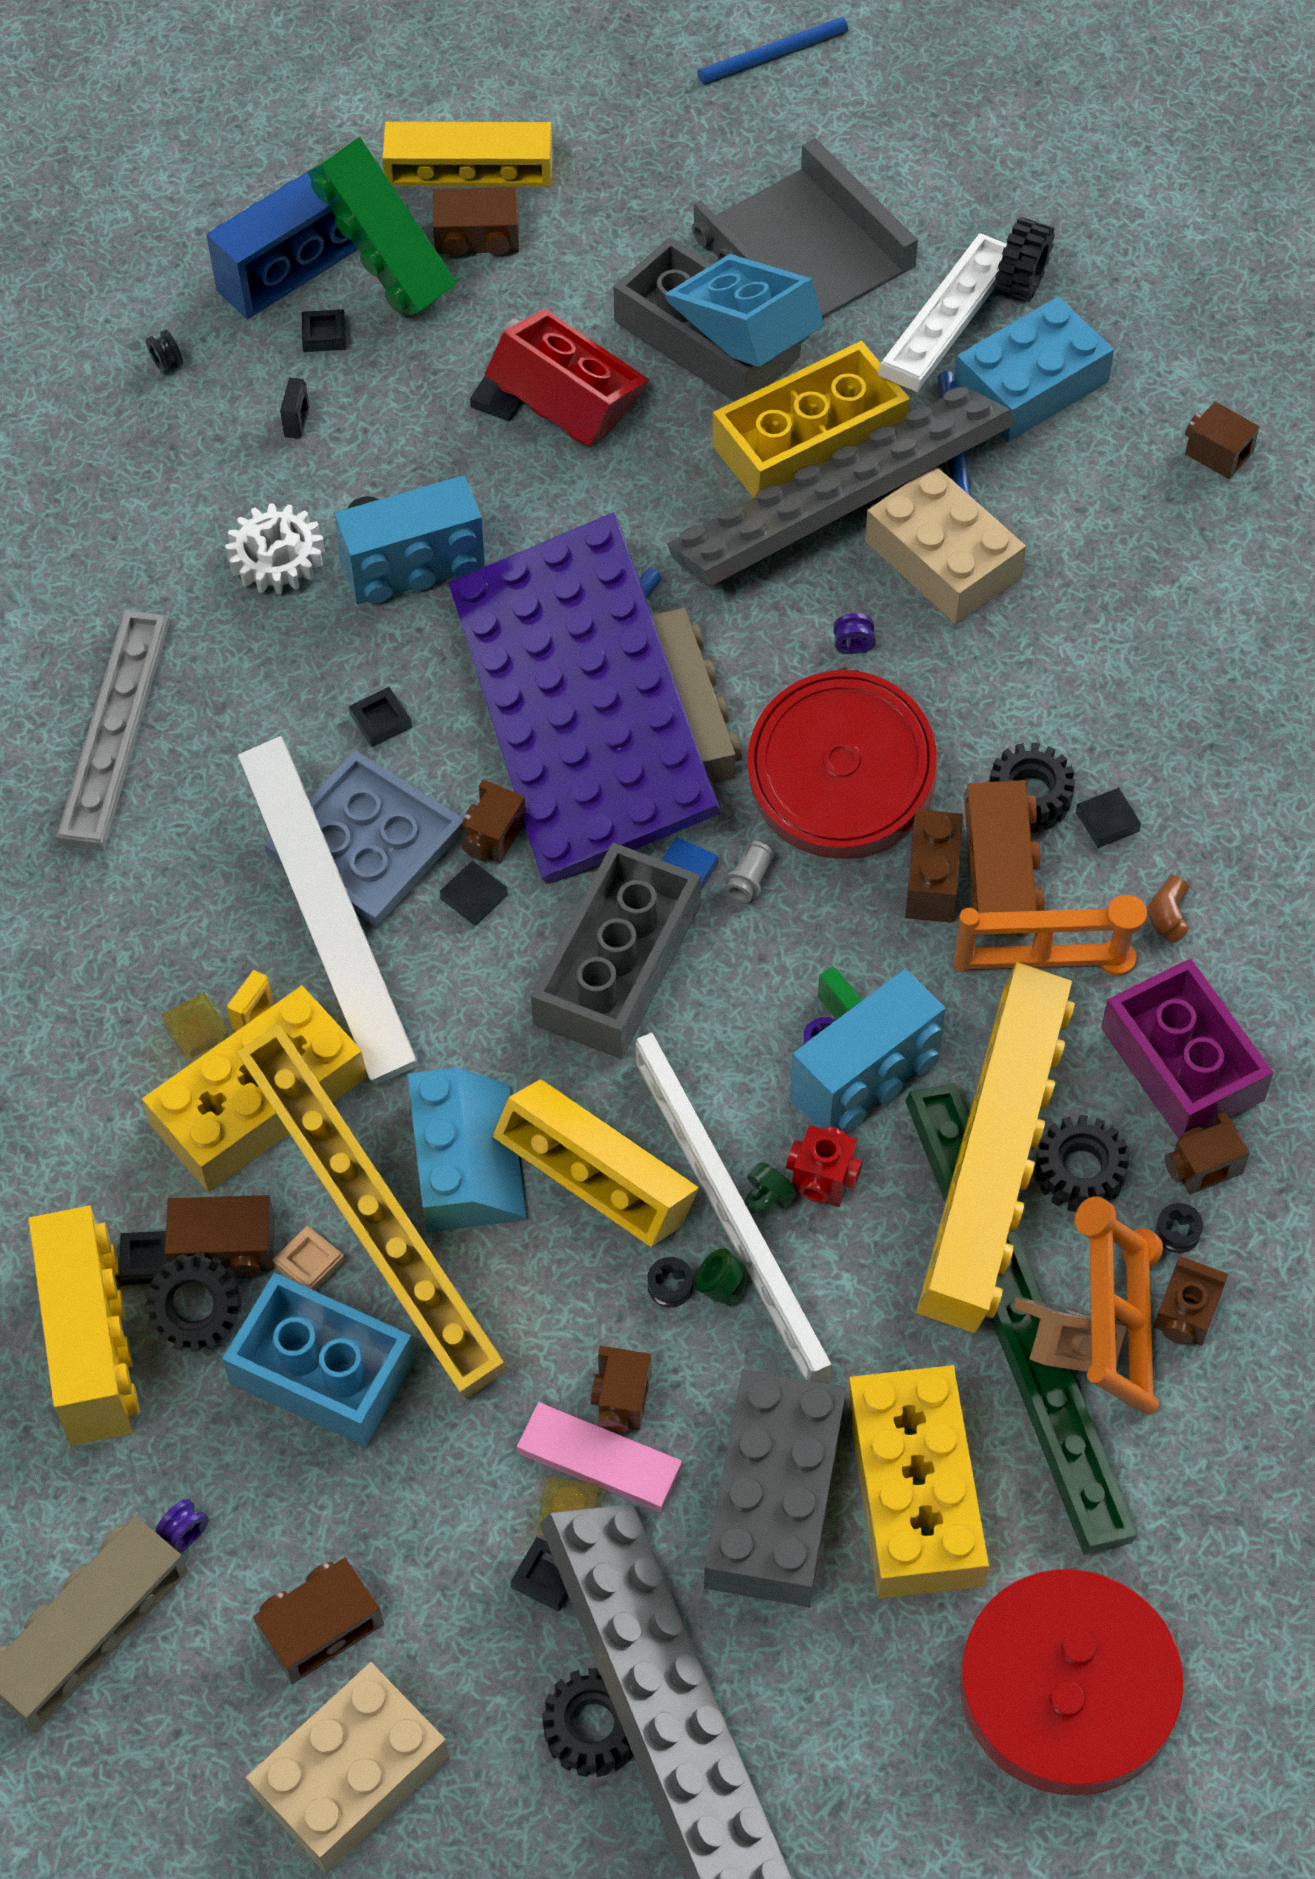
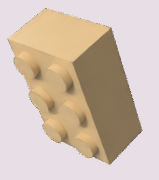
[865,466,1026,624]
[245,1662,450,1874]

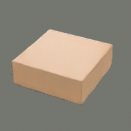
[272,1225,345,1291]

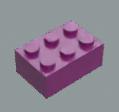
[1101,958,1274,1139]

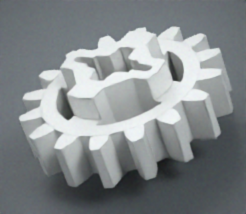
[225,503,325,594]

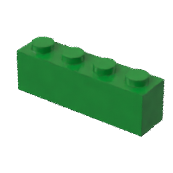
[306,136,457,317]

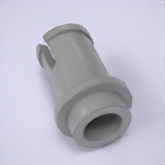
[724,841,774,903]

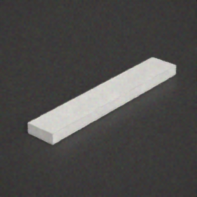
[878,233,1007,392]

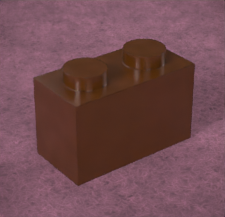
[433,187,519,256]
[905,809,963,923]
[165,1195,275,1278]
[253,1557,384,1685]

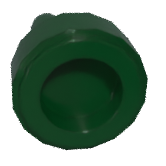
[745,1162,797,1213]
[696,1248,747,1306]

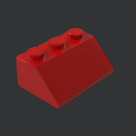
[485,309,649,447]

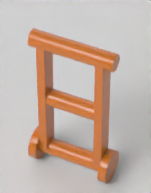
[953,895,1147,976]
[1075,1196,1163,1415]

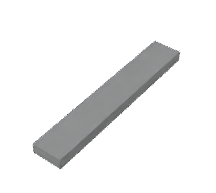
[56,610,170,850]

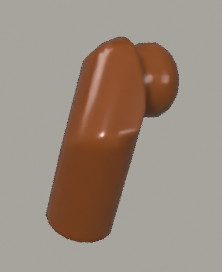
[1147,875,1189,942]

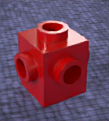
[786,1124,863,1207]

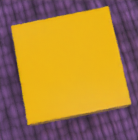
[226,970,274,1031]

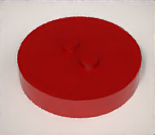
[747,670,937,859]
[960,1569,1183,1796]

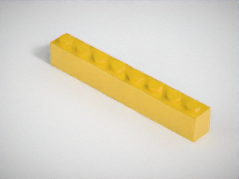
[916,962,1075,1333]
[236,1024,509,1399]

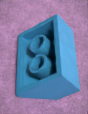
[407,1067,527,1233]

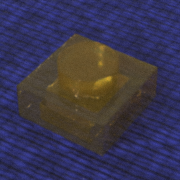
[161,992,229,1060]
[537,1477,599,1533]

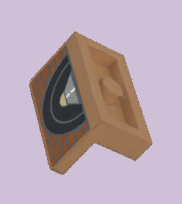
[1013,1298,1127,1372]

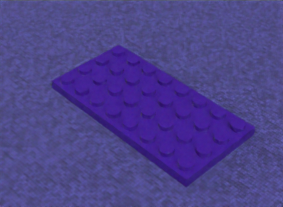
[448,512,722,884]

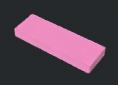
[517,1402,682,1513]

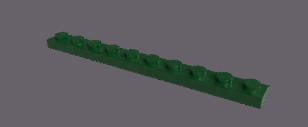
[905,1083,1138,1555]

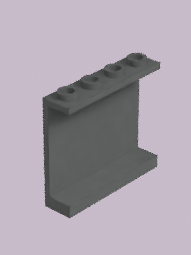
[692,138,918,318]

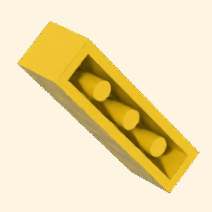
[382,122,552,187]
[492,1079,699,1247]

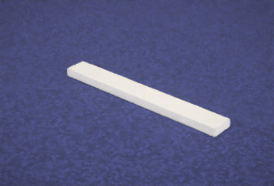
[238,736,419,1085]
[635,1033,832,1384]

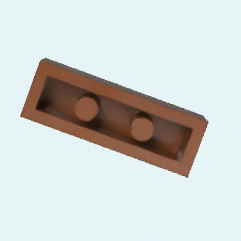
[964,780,1044,913]

